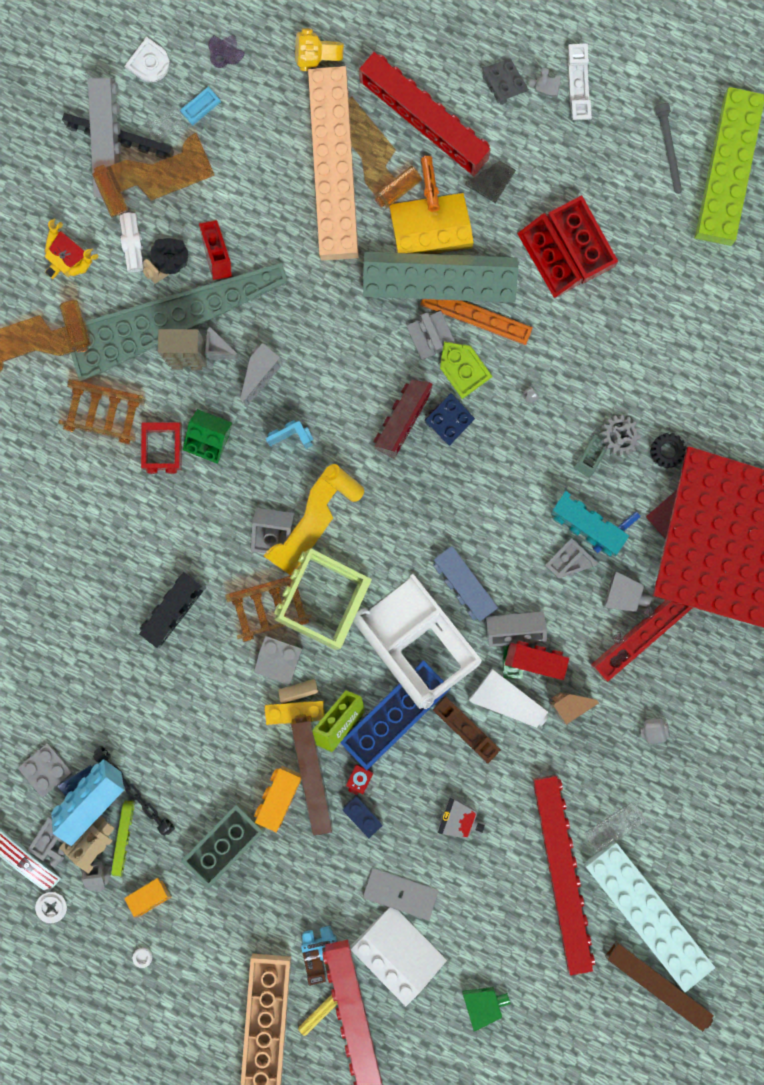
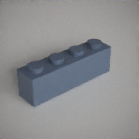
[433,546,498,622]

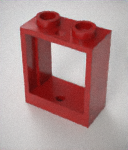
[141,422,182,474]

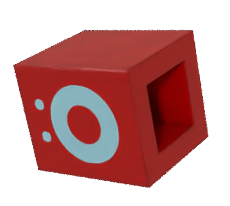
[346,763,374,795]

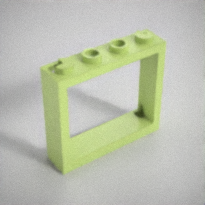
[274,548,372,650]

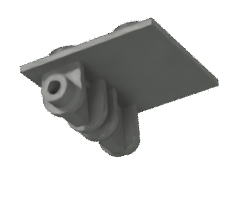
[482,58,529,105]

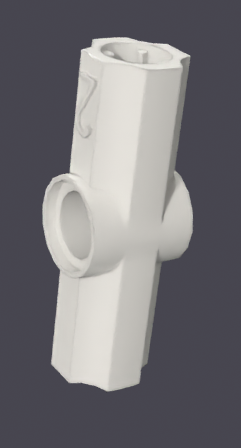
[120,212,143,273]

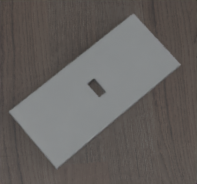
[363,868,439,921]

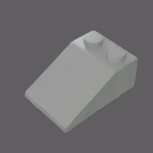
[240,343,283,408]

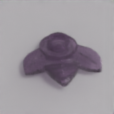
[208,35,245,68]

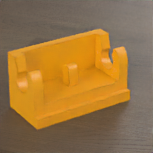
[124,878,172,917]

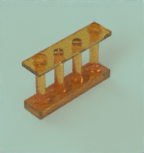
[58,379,146,445]
[225,576,313,642]

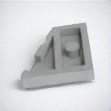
[545,538,598,579]

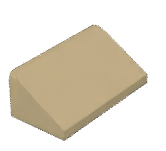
[278,679,319,704]

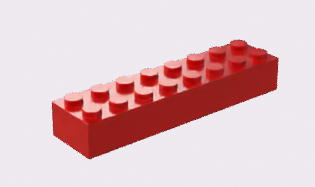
[359,52,491,177]

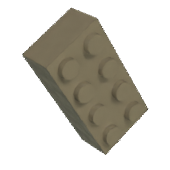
[158,329,207,370]

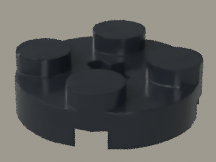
[150,238,188,274]

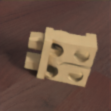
[59,815,115,873]

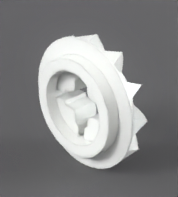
[35,892,67,923]

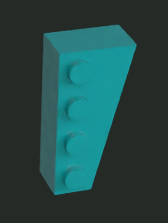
[551,491,629,557]

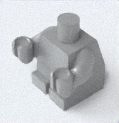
[529,68,561,98]
[81,861,112,892]

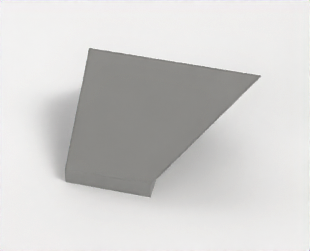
[205,327,239,360]

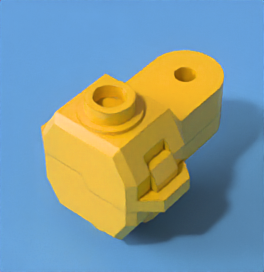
[295,28,344,71]

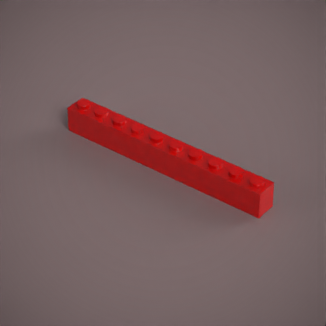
[532,775,595,976]

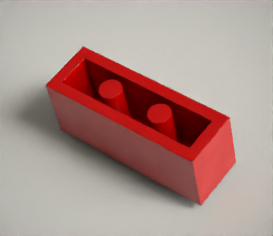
[505,641,570,680]

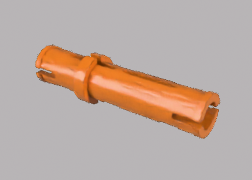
[421,156,440,212]

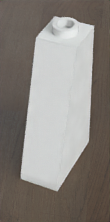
[468,669,548,728]

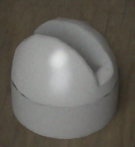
[523,386,539,403]

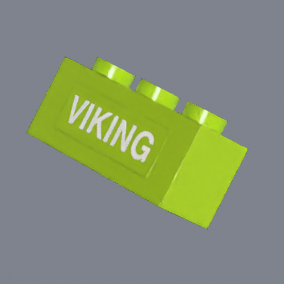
[312,690,365,752]

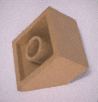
[549,692,599,725]

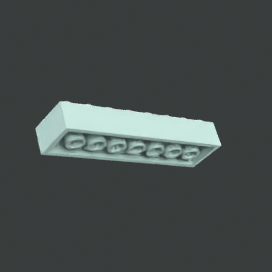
[583,840,715,992]

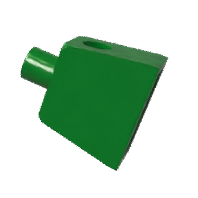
[462,987,511,1031]

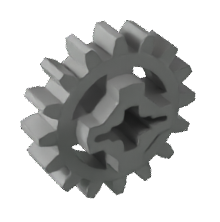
[599,415,641,457]

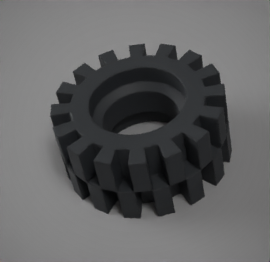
[650,433,687,468]

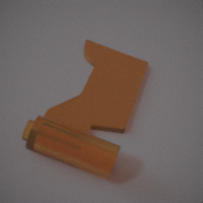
[349,97,422,209]
[0,300,91,373]

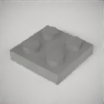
[18,743,73,798]

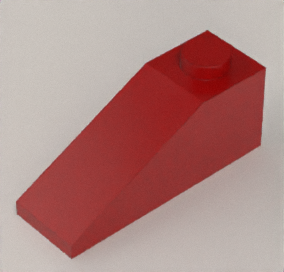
[199,220,232,280]

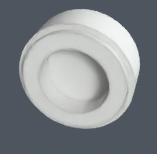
[132,947,153,968]

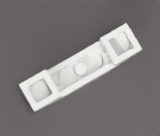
[568,44,592,120]

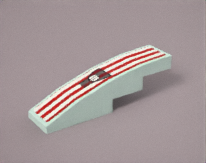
[0,828,61,892]

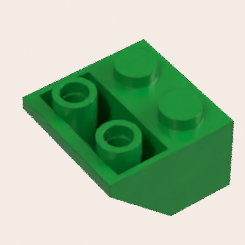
[183,409,233,464]

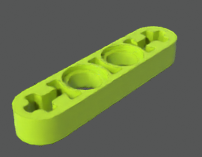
[111,800,135,877]

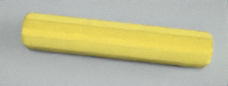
[298,994,338,1036]

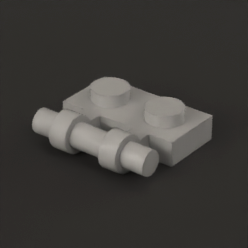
[27,817,65,868]

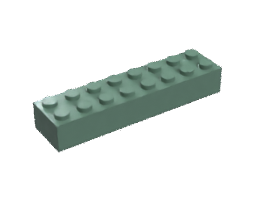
[363,252,519,302]

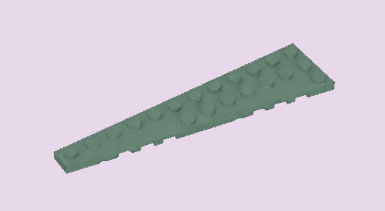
[64,263,288,383]

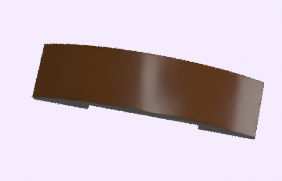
[433,696,501,764]

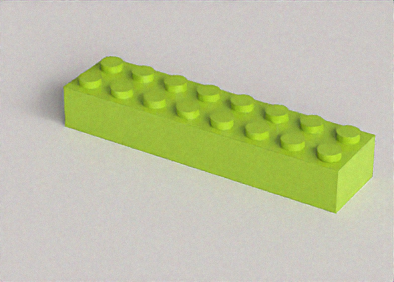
[694,87,764,246]

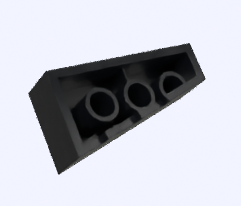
[139,572,207,648]

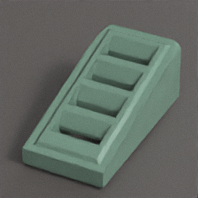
[574,434,607,478]

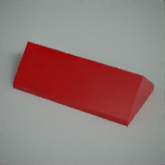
[517,213,583,298]

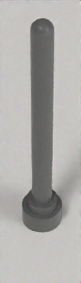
[654,103,682,194]

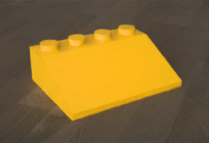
[389,193,474,254]

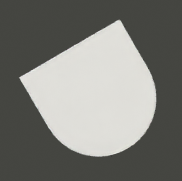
[124,37,170,82]

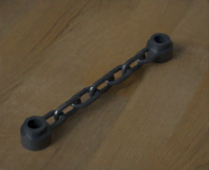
[93,746,175,836]

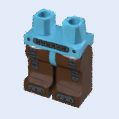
[301,926,338,986]

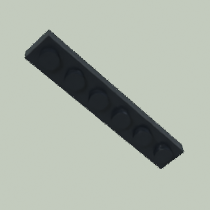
[62,113,174,159]

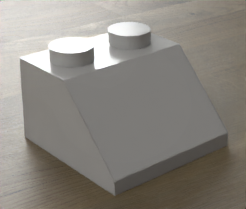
[251,508,294,553]
[254,636,303,685]

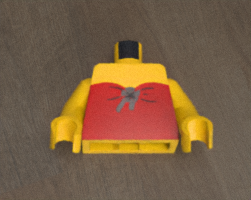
[45,218,98,279]

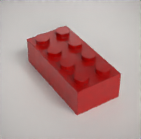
[547,195,619,284]

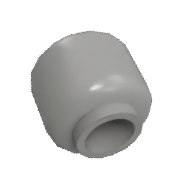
[640,718,670,744]

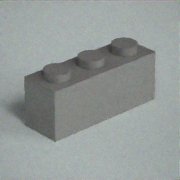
[486,612,547,647]

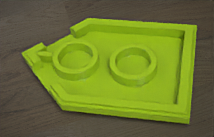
[440,342,493,399]

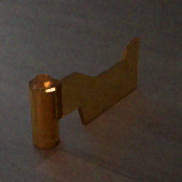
[92,133,215,218]

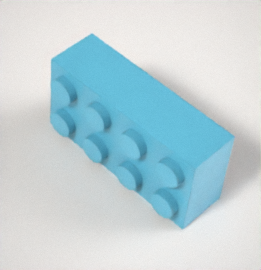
[51,759,124,846]

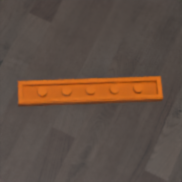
[420,299,533,345]

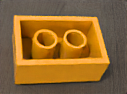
[254,766,302,833]

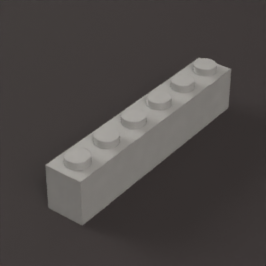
[88,78,123,197]

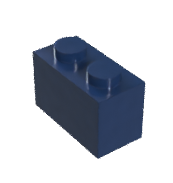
[342,795,383,839]

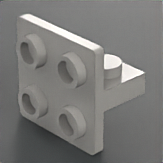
[407,311,456,360]

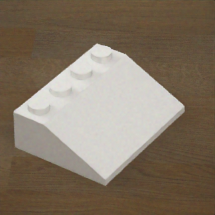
[351,907,447,1007]

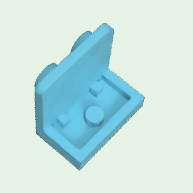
[266,420,314,449]

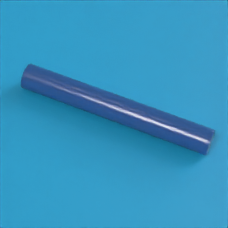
[593,512,641,554]

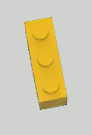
[265,700,325,725]

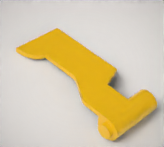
[264,464,364,576]

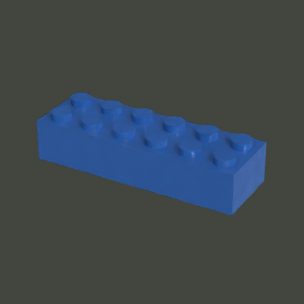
[340,660,451,770]

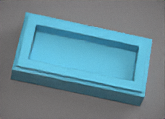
[180,86,221,126]

